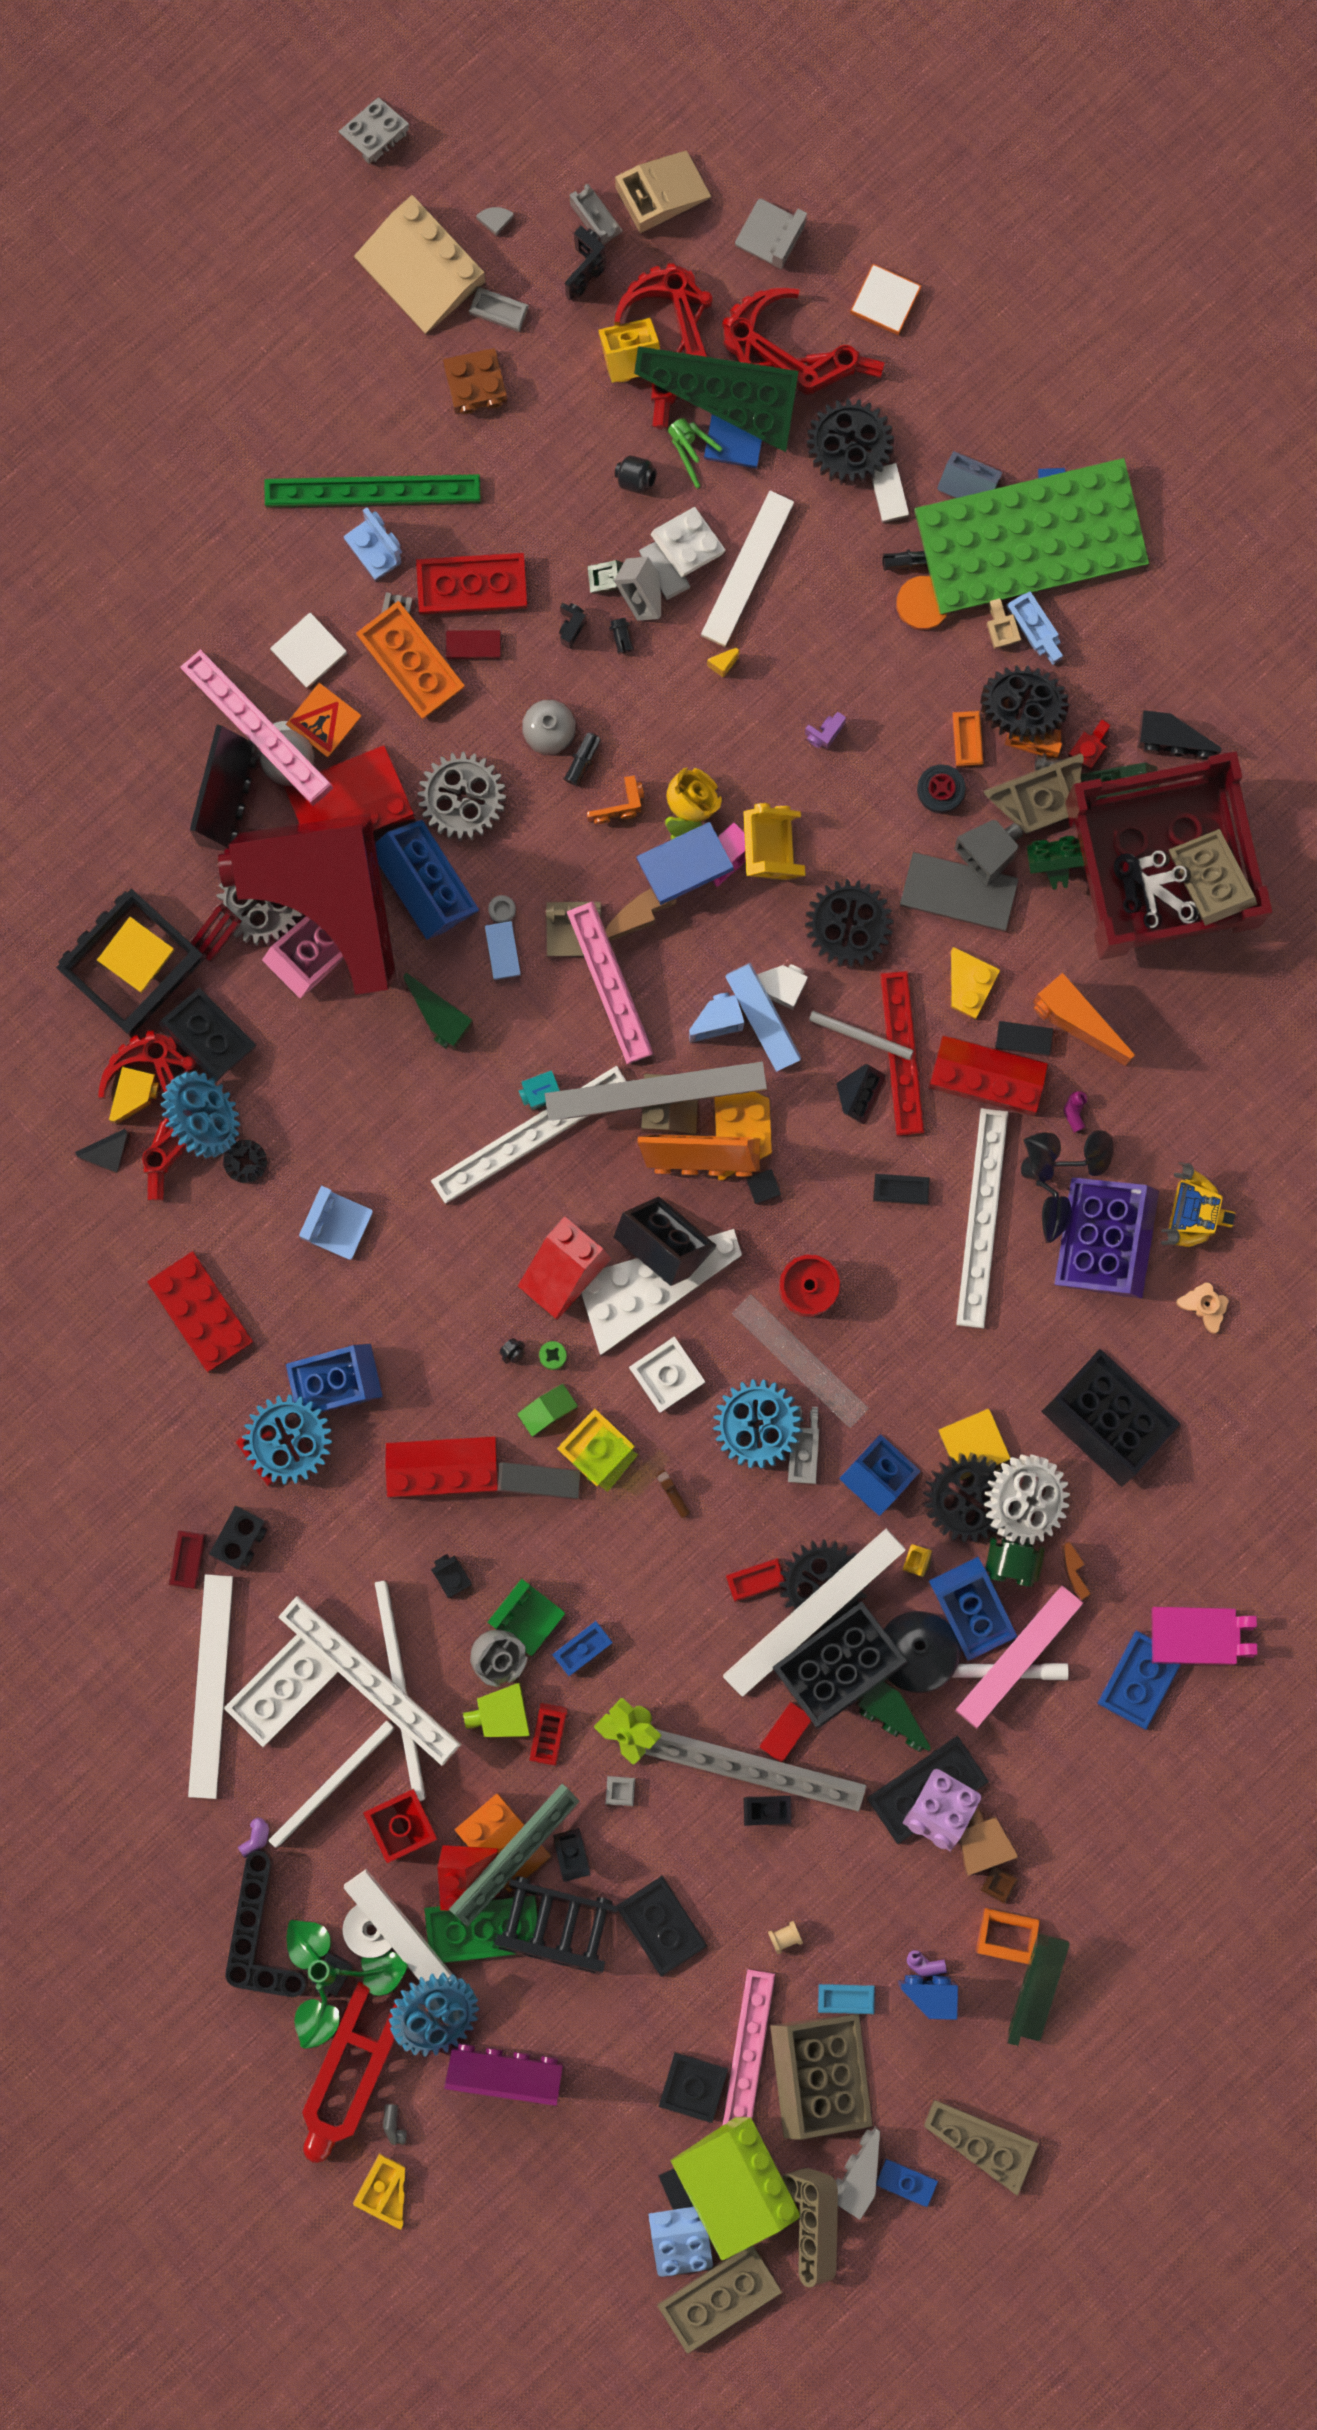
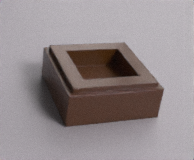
[980,1866,1018,1903]

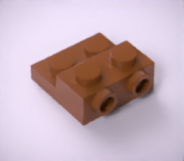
[443,348,507,415]

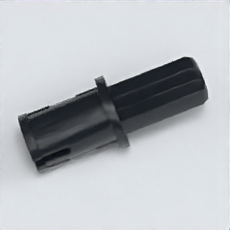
[882,549,928,571]
[563,733,601,787]

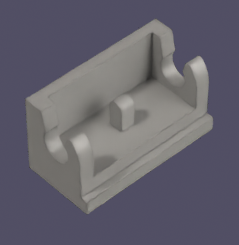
[569,184,623,245]

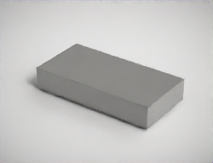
[469,287,529,332]

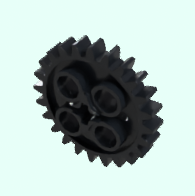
[807,398,894,485]
[980,665,1069,742]
[805,879,893,968]
[923,1452,1013,1542]
[778,1539,869,1630]

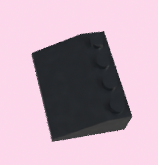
[190,724,259,851]
[1041,1349,1180,1487]
[772,1602,908,1729]

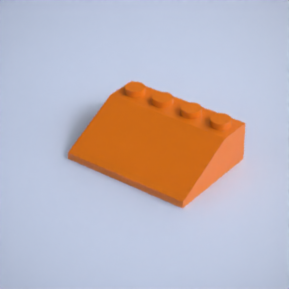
[638,1134,760,1176]

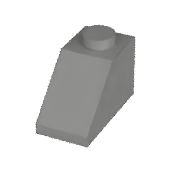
[614,556,661,621]

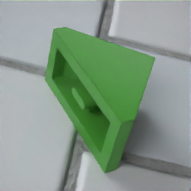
[517,1384,578,1437]

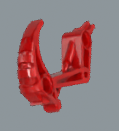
[614,263,713,429]
[722,288,885,395]
[98,1031,197,1201]

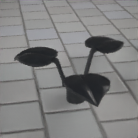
[1021,1130,1113,1243]

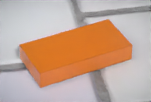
[952,711,984,767]

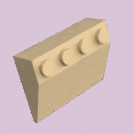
[354,195,485,335]

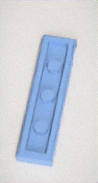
[725,962,801,1072]

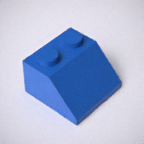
[839,1434,920,1516]

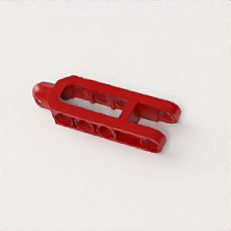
[302,1981,400,2163]

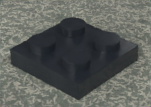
[658,2052,728,2123]

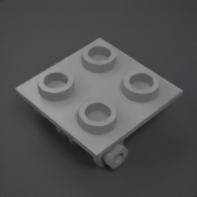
[338,97,409,164]

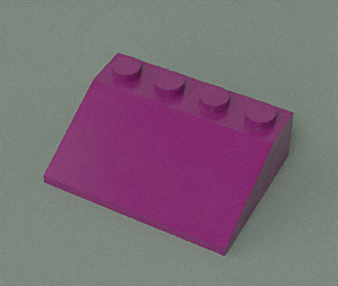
[444,2043,563,2106]

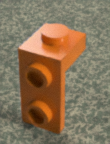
[587,775,644,825]

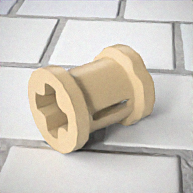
[768,1921,803,1955]

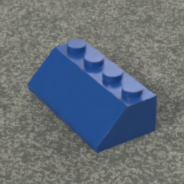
[375,820,479,940]

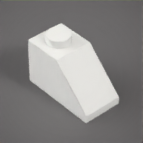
[757,965,808,1010]

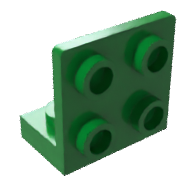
[487,1578,565,1656]

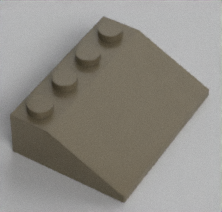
[770,2014,872,2140]

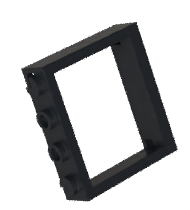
[56,888,205,1037]

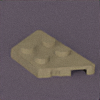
[983,753,1084,833]

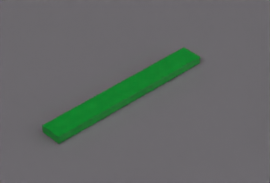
[264,474,481,508]

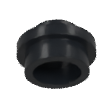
[499,1338,525,1364]

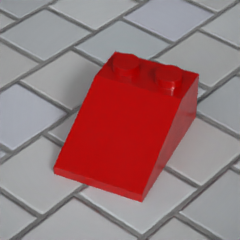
[518,1216,612,1320]

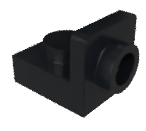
[559,603,587,649]
[431,1554,472,1598]

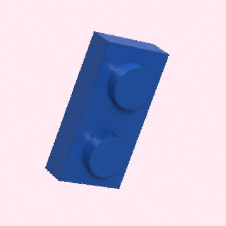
[552,1621,613,1676]

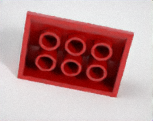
[284,745,415,837]

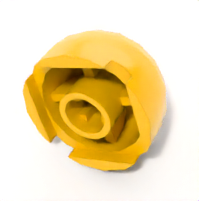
[666,767,722,822]

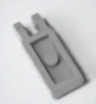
[788,1405,819,1484]

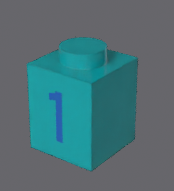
[519,1070,560,1110]

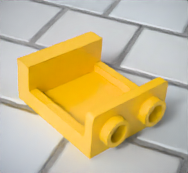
[743,803,805,880]

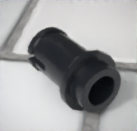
[609,618,634,654]

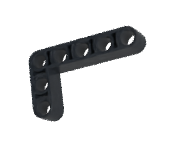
[225,1850,308,1997]

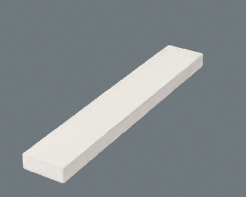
[701,491,794,647]
[268,1720,395,1847]
[344,1869,452,1981]

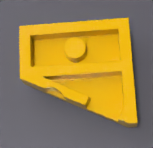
[951,947,1000,1020]

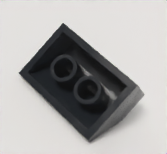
[613,1196,716,1286]

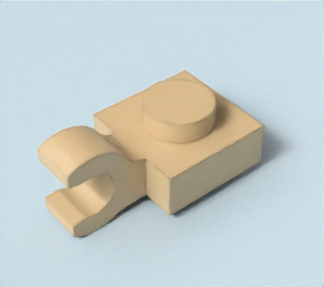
[986,598,1021,649]

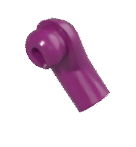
[1063,1091,1088,1133]

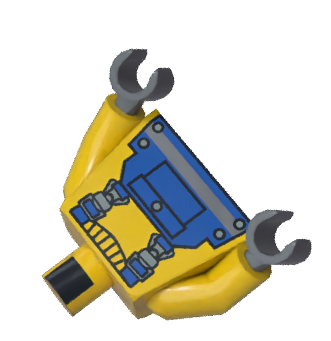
[1161,1162,1235,1247]

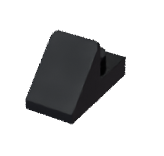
[743,1795,791,1826]
[553,1828,591,1882]

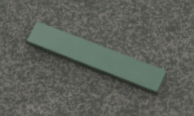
[449,1784,580,1927]

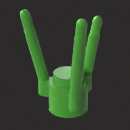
[668,418,722,488]

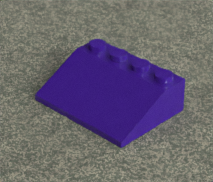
[1054,1177,1159,1298]

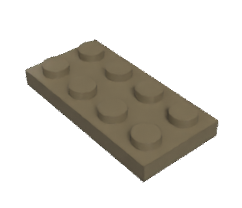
[1169,829,1257,926]
[657,2245,782,2354]

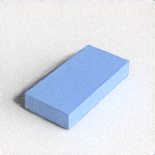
[485,921,521,980]

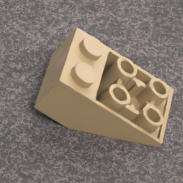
[615,150,711,233]

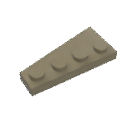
[924,2099,1039,2196]

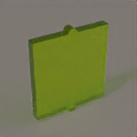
[572,1426,638,1492]

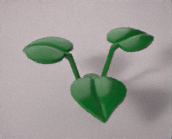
[286,1920,408,2049]

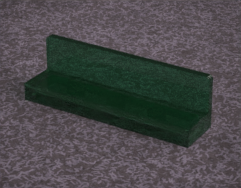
[1007,1933,1070,2046]

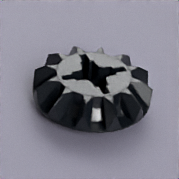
[223,1139,267,1183]

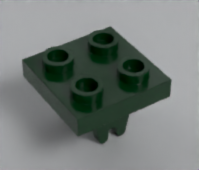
[1027,836,1084,890]

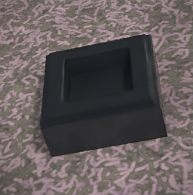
[746,1169,781,1205]

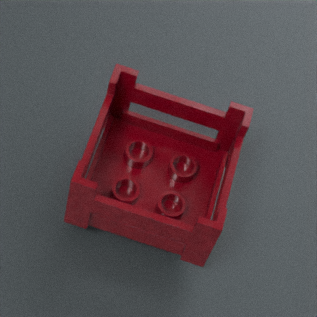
[1065,751,1272,960]

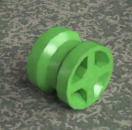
[539,1341,567,1370]

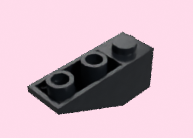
[1137,710,1222,760]

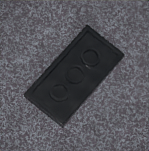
[866,1735,989,1844]

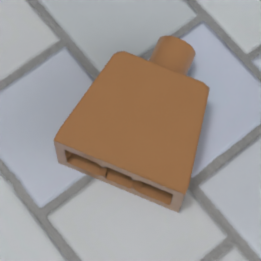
[959,1805,1018,1876]

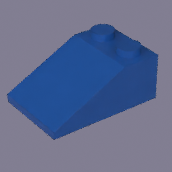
[286,1344,383,1417]
[929,1557,1018,1661]

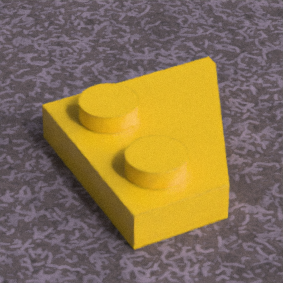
[353,2153,405,2230]

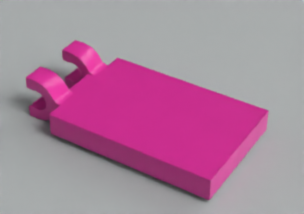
[1151,1607,1257,1665]

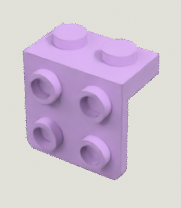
[903,1769,981,1852]

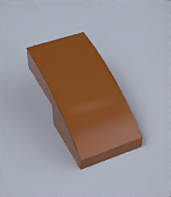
[1062,1542,1091,1600]

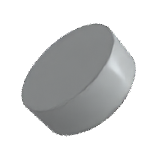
[488,895,516,923]

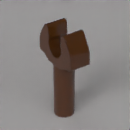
[655,1468,690,1518]

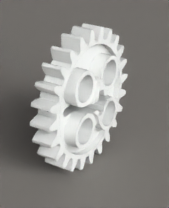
[984,1454,1070,1545]

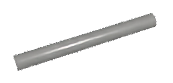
[809,1011,914,1060]

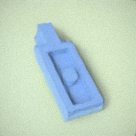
[1006,592,1063,665]

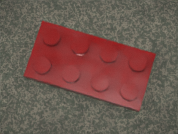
[416,553,527,615]
[147,1251,254,1373]

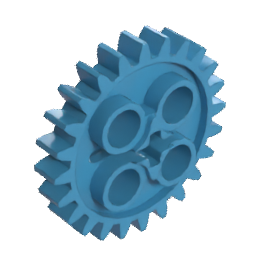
[161,1071,240,1158]
[713,1379,803,1469]
[242,1395,333,1484]
[389,1972,479,2057]

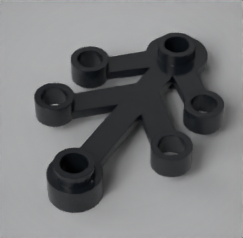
[1113,850,1201,929]

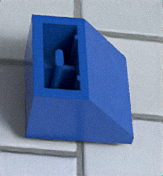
[898,1975,958,2020]

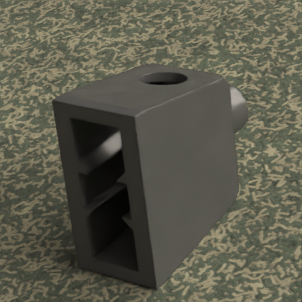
[954,820,1023,887]

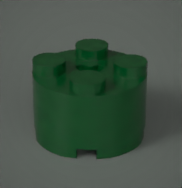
[985,1537,1046,1587]

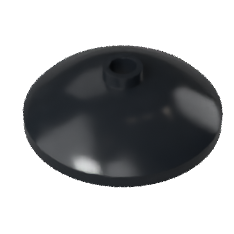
[883,1611,960,1693]

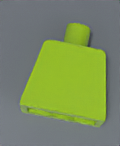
[463,1683,530,1737]

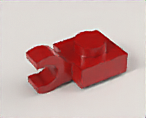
[1068,720,1111,770]

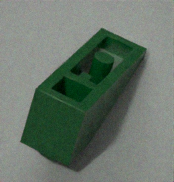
[403,973,474,1050]

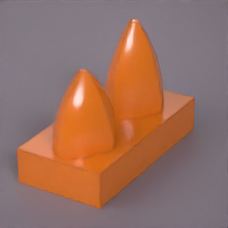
[1004,718,1062,758]

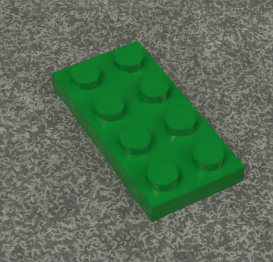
[424,1895,538,1963]

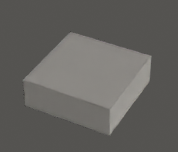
[606,1776,635,1806]

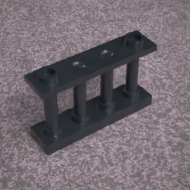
[492,1876,618,1975]

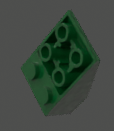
[856,1682,931,1752]

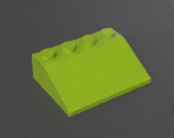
[670,2117,800,2260]

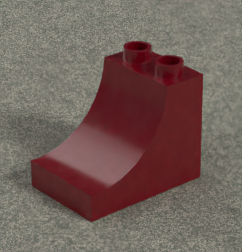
[218,814,396,995]

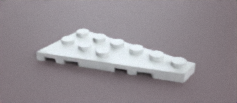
[582,1229,742,1356]

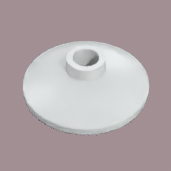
[343,1905,392,1958]

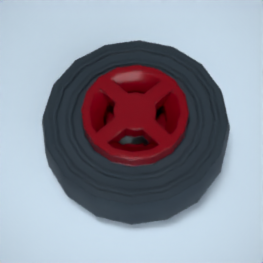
[917,764,966,814]

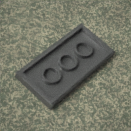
[900,852,1019,932]

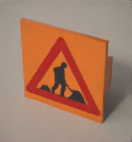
[285,683,362,758]

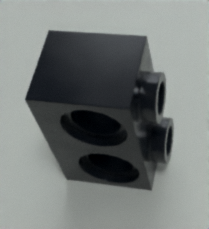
[209,1505,268,1570]

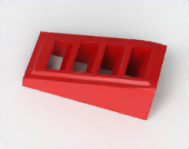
[529,1703,567,1766]

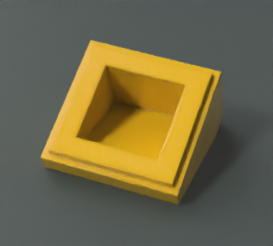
[707,648,739,677]

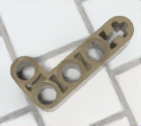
[782,2168,838,2288]

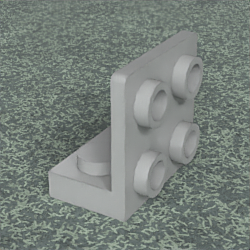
[735,199,807,269]

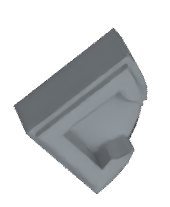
[476,207,514,236]

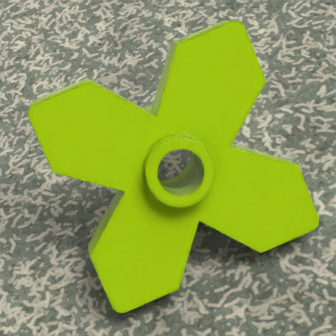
[594,1698,662,1765]

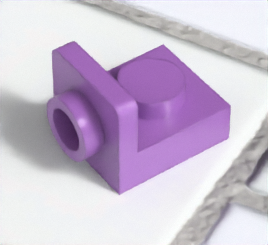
[805,712,846,749]

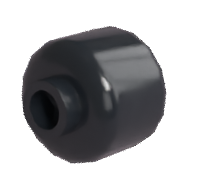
[615,455,657,494]

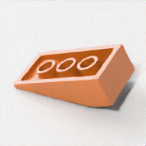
[1033,973,1135,1066]

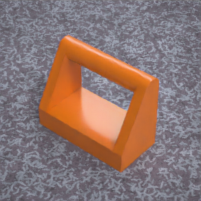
[976,1908,1039,1965]

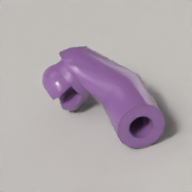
[238,1818,269,1858]
[907,1950,947,1977]

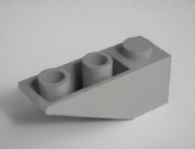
[835,2126,880,2219]

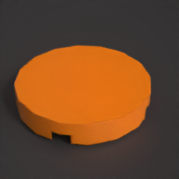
[896,576,947,630]

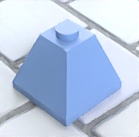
[689,993,744,1043]

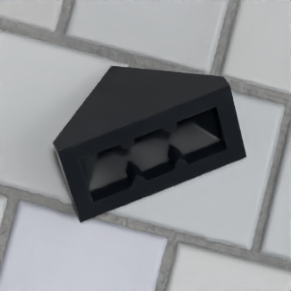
[836,1064,886,1124]
[75,1129,130,1173]

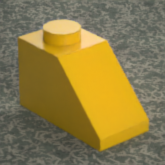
[109,1067,160,1124]

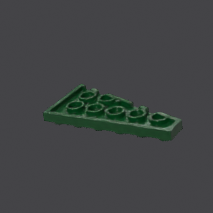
[634,346,799,452]

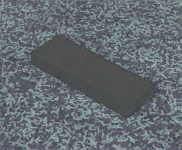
[498,1462,580,1499]

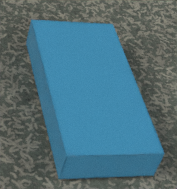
[818,1984,875,2014]

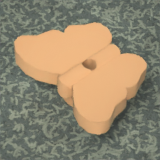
[1176,1283,1228,1334]

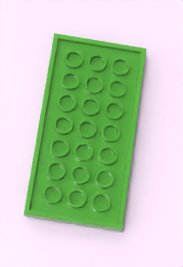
[914,458,1149,615]

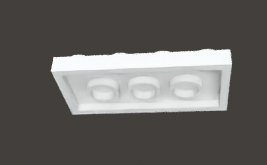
[224,1635,338,1747]

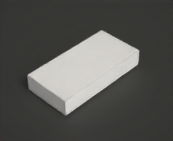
[871,463,909,523]

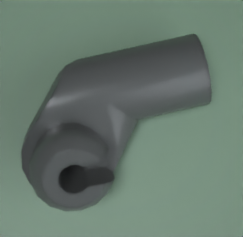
[383,2104,407,2146]

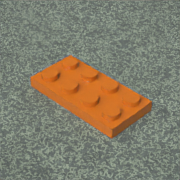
[356,600,465,720]

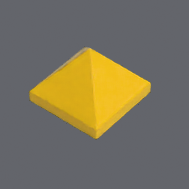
[902,1544,932,1577]

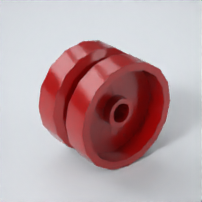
[779,1254,840,1317]

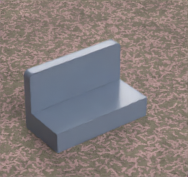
[937,451,1003,498]

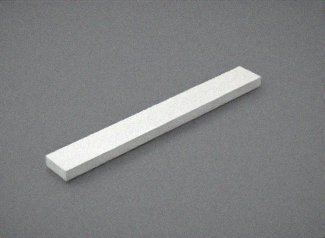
[431,1066,626,1204]
[956,1108,1008,1329]
[723,1528,906,1697]
[188,1575,233,1799]
[375,1581,426,1801]
[279,1596,462,1766]

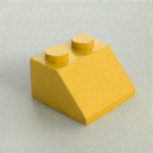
[598,318,660,383]

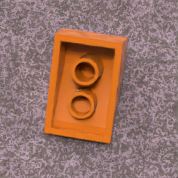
[455,1793,551,1892]

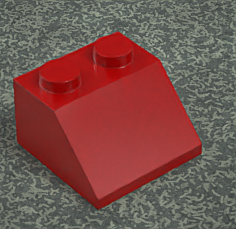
[363,1788,437,1863]
[437,1845,500,1911]

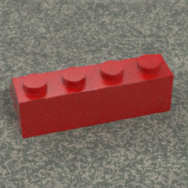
[928,1035,1048,1116]
[385,1436,499,1498]

